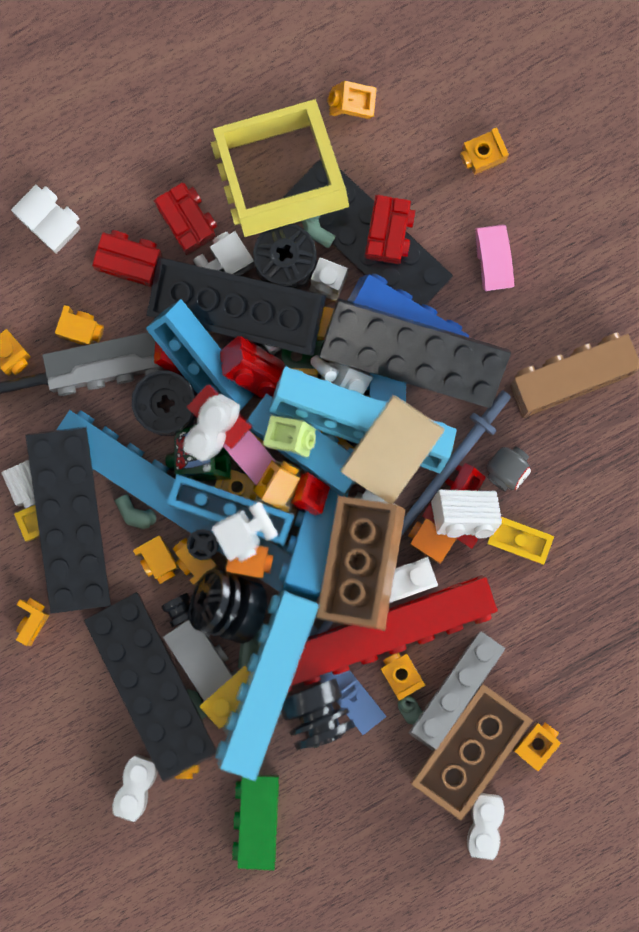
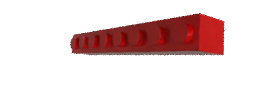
[287,575,498,693]

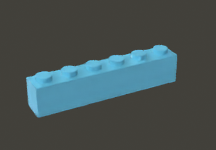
[269,367,457,473]
[215,590,319,781]

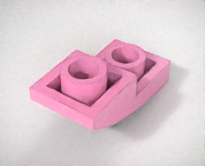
[475,225,514,291]
[223,430,276,486]

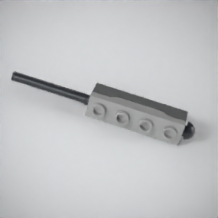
[0,332,165,396]

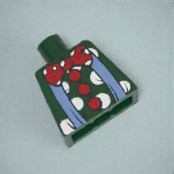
[165,423,231,481]

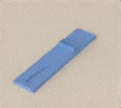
[308,624,387,735]

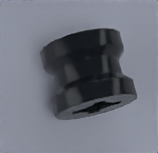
[187,529,219,560]
[161,593,190,628]

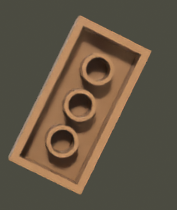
[510,332,639,418]
[317,496,405,631]
[410,684,533,821]

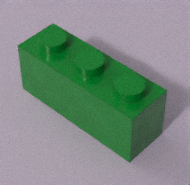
[232,774,279,870]

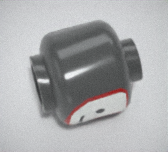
[486,446,531,492]

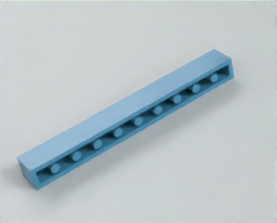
[57,410,291,592]

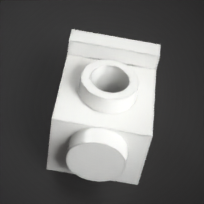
[309,257,348,301]

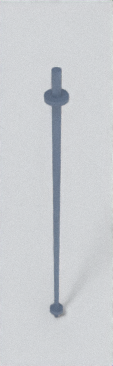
[315,390,511,634]

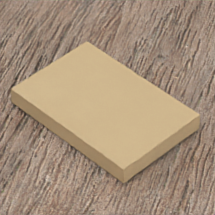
[340,395,445,504]

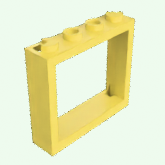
[211,99,349,237]

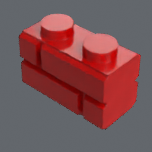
[154,182,218,255]
[365,195,416,264]
[92,230,162,287]
[220,336,285,399]

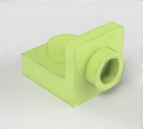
[263,415,316,458]

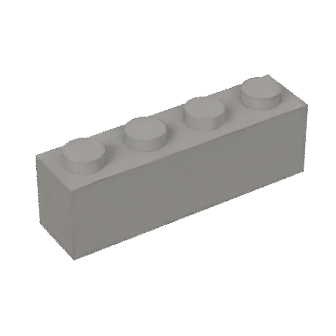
[163,619,238,735]
[408,631,505,751]

